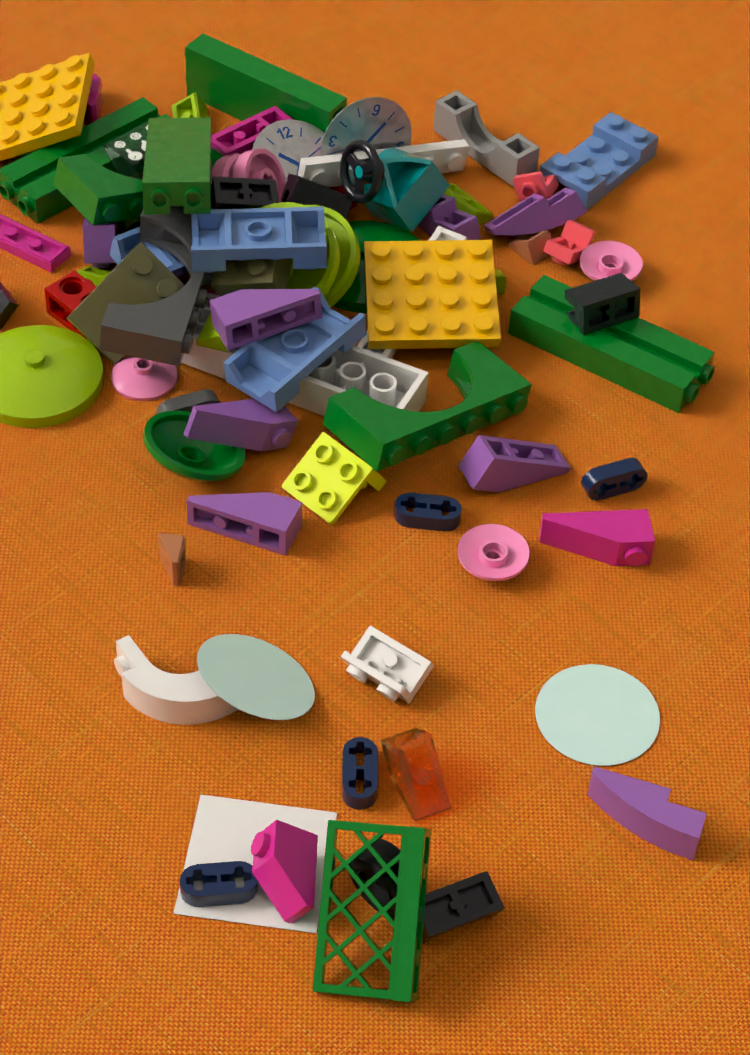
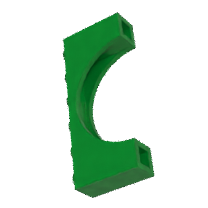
[54,148,223,225]
[323,342,532,472]

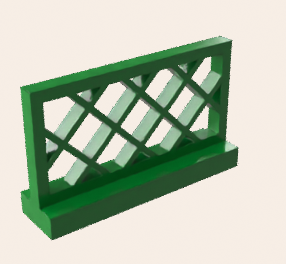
[313,820,432,1002]

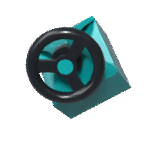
[340,140,450,232]

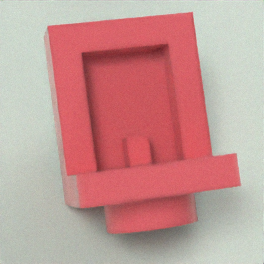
[512,171,559,202]
[543,220,595,266]

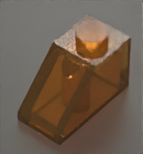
[380,728,452,821]

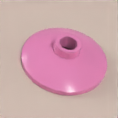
[580,241,643,281]
[111,356,178,401]
[458,524,530,581]

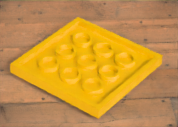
[0,53,95,161]
[364,240,501,349]

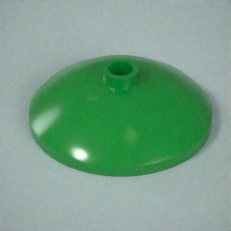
[143,411,245,482]

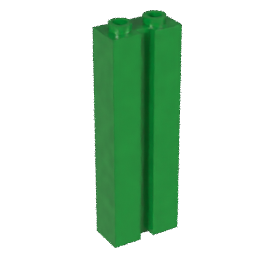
[184,33,347,133]
[0,97,171,224]
[142,117,212,215]
[508,275,715,413]

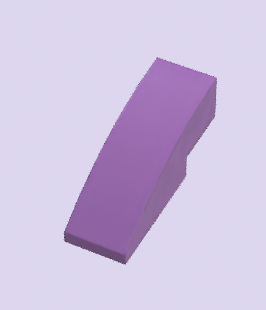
[483,188,587,236]
[417,194,481,240]
[587,766,706,860]

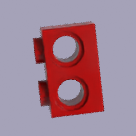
[44,271,96,341]

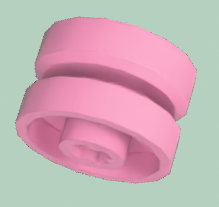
[211,149,286,202]

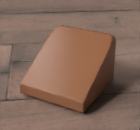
[508,231,552,264]
[158,533,187,586]

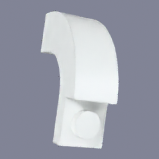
[114,635,239,725]

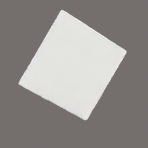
[173,794,337,933]

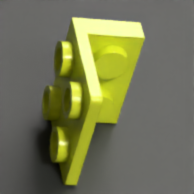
[282,432,387,525]

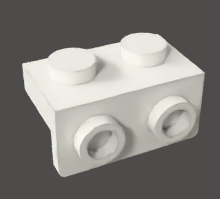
[341,626,434,703]

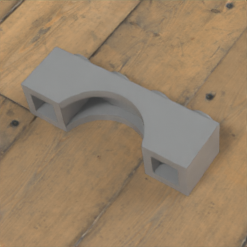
[433,90,540,188]

